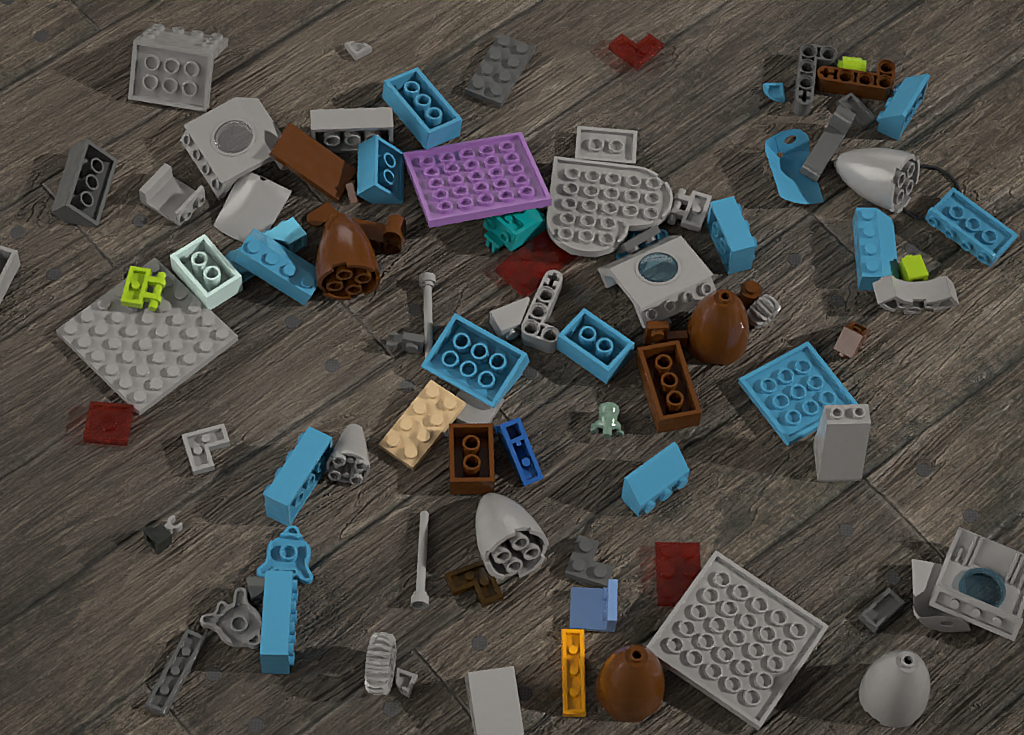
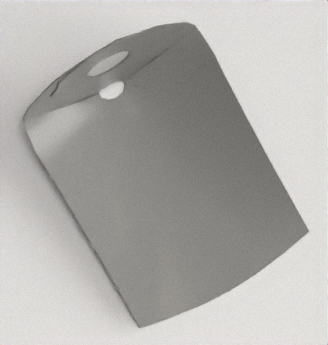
[213,172,292,243]
[911,559,971,632]

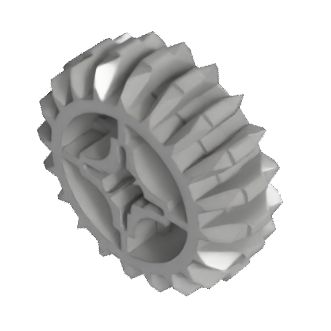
[364,632,397,695]

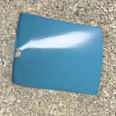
[765,129,824,204]

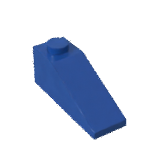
[494,417,544,486]

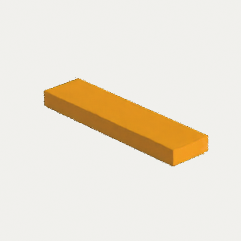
[561,629,586,717]

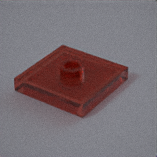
[83,401,134,446]

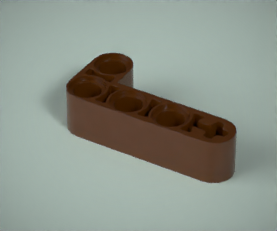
[815,59,896,101]
[323,214,406,254]

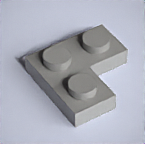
[182,423,230,476]

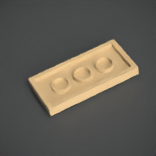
[379,380,466,471]

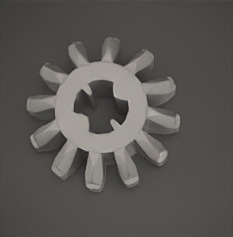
[747,294,781,330]

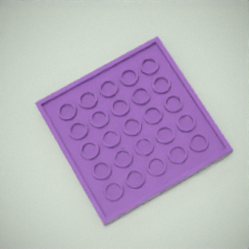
[403,132,552,228]

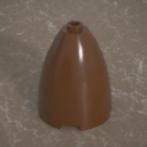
[316,213,381,300]
[686,289,749,366]
[595,644,665,723]

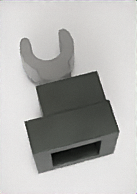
[143,515,183,554]

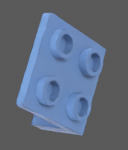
[570,579,618,632]

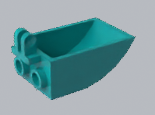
[483,208,547,253]

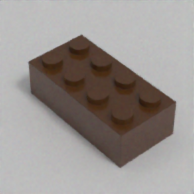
[635,340,702,433]

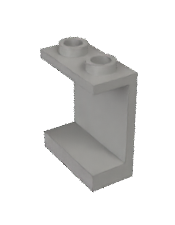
[139,163,205,226]

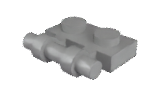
[667,188,712,232]

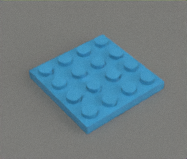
[738,341,858,447]

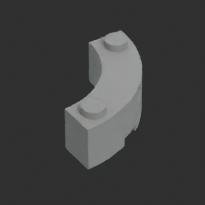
[872,275,959,314]

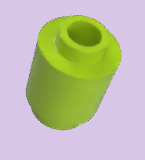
[837,56,866,72]

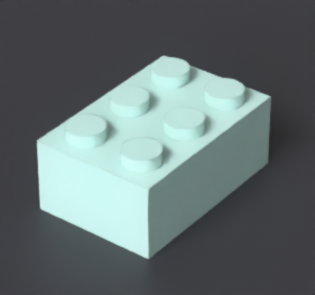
[170,234,243,310]

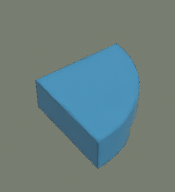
[763,83,785,103]

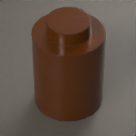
[739,280,762,311]

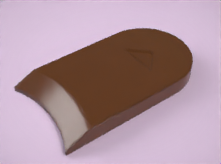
[307,201,340,227]

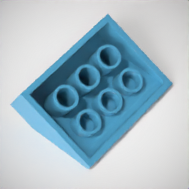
[421,313,530,409]

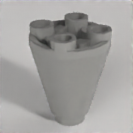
[326,424,370,485]

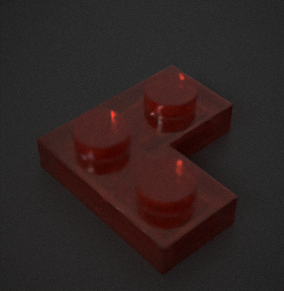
[608,33,664,71]

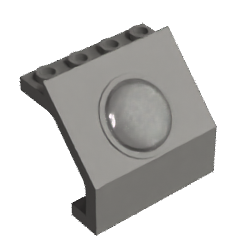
[180,97,288,198]

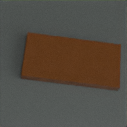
[269,122,356,202]

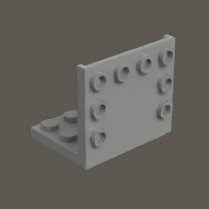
[128,24,229,112]

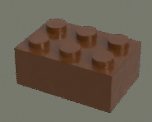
[448,423,495,494]

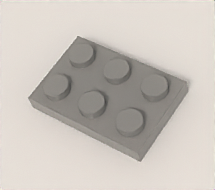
[575,126,638,166]

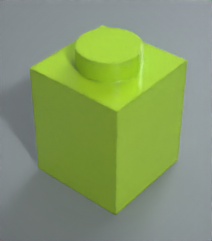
[898,254,929,282]

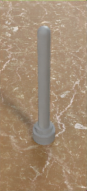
[419,272,436,358]
[411,510,429,610]

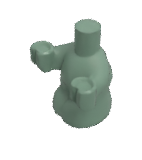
[590,402,624,439]

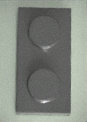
[618,225,661,254]

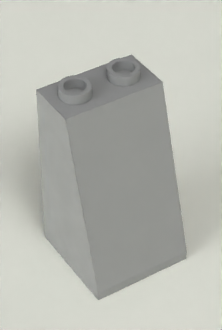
[813,404,871,482]
[465,666,524,735]

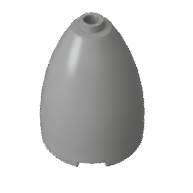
[834,147,920,213]
[475,493,549,580]
[859,649,931,728]

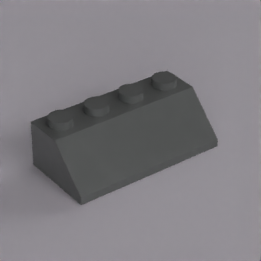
[51,138,118,228]

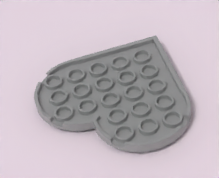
[546,156,673,257]

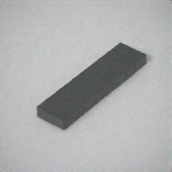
[144,628,207,717]

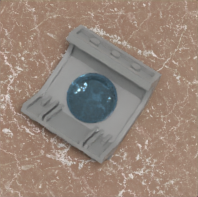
[598,236,716,328]
[929,527,1024,641]

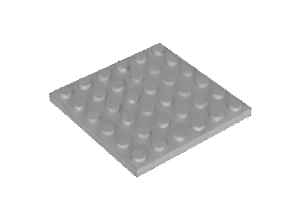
[56,257,238,416]
[646,551,829,731]

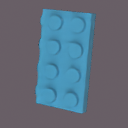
[925,187,1018,267]

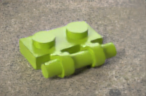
[120,266,166,312]

